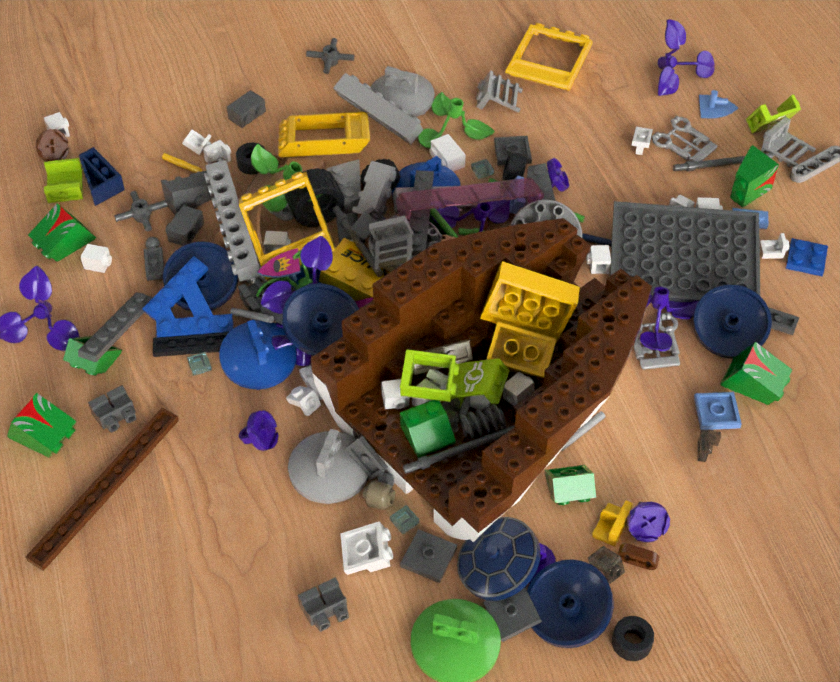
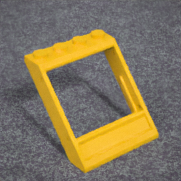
[505,23,593,91]
[278,112,370,157]
[239,172,335,280]

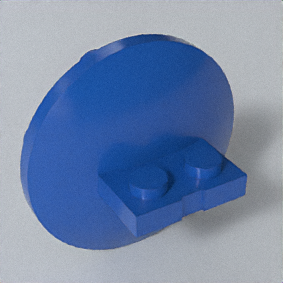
[391,156,461,198]
[219,320,296,390]

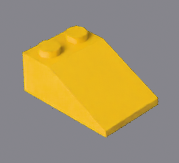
[486,322,557,378]

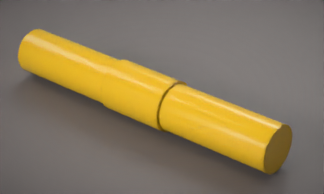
[162,153,202,173]

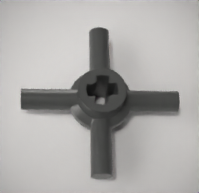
[306,38,355,74]
[114,191,168,231]

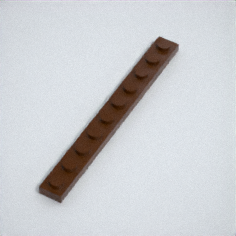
[25,407,179,571]

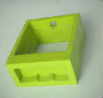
[400,349,459,402]

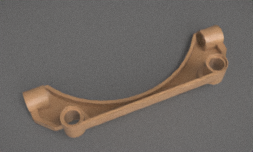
[214,155,325,264]

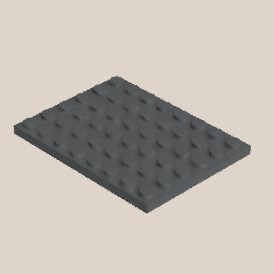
[610,201,760,302]

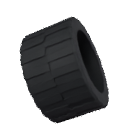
[285,168,345,227]

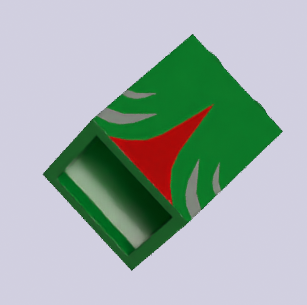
[730,145,779,208]
[28,203,96,262]
[720,342,792,405]
[7,393,77,458]

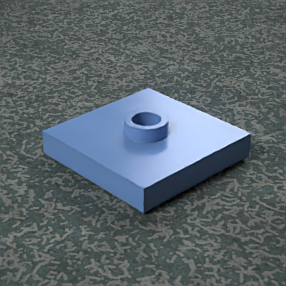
[694,392,742,430]

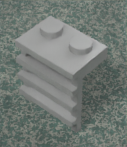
[476,70,523,113]
[761,117,816,167]
[369,216,414,272]

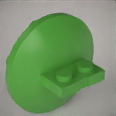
[411,599,501,682]

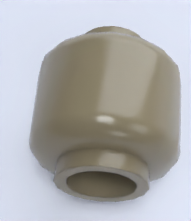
[363,481,395,510]

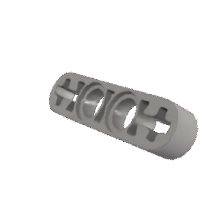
[790,146,840,183]

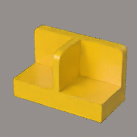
[592,500,633,547]

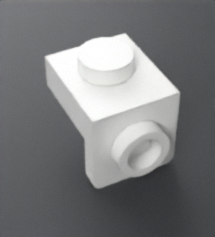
[182,130,211,155]
[760,233,789,259]
[286,386,321,416]

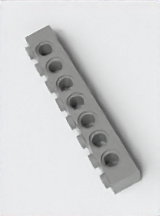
[204,160,261,282]

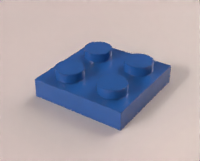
[786,238,828,276]

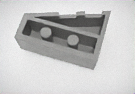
[327,159,361,214]
[352,161,396,216]

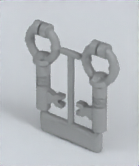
[651,116,718,162]
[633,313,680,370]

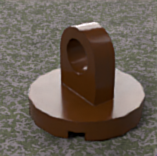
[36,129,69,162]

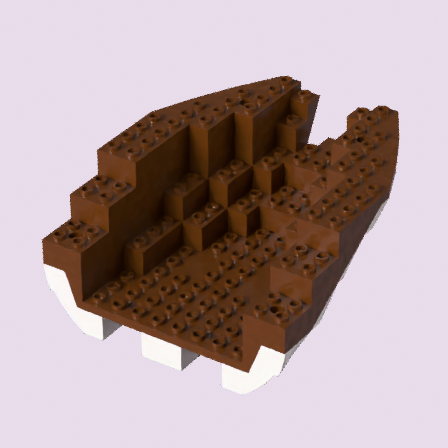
[311,218,652,542]

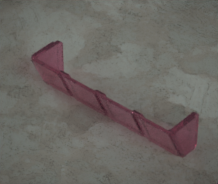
[396,178,544,223]

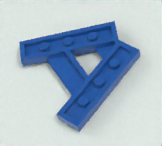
[142,256,234,338]

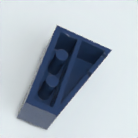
[79,147,125,206]

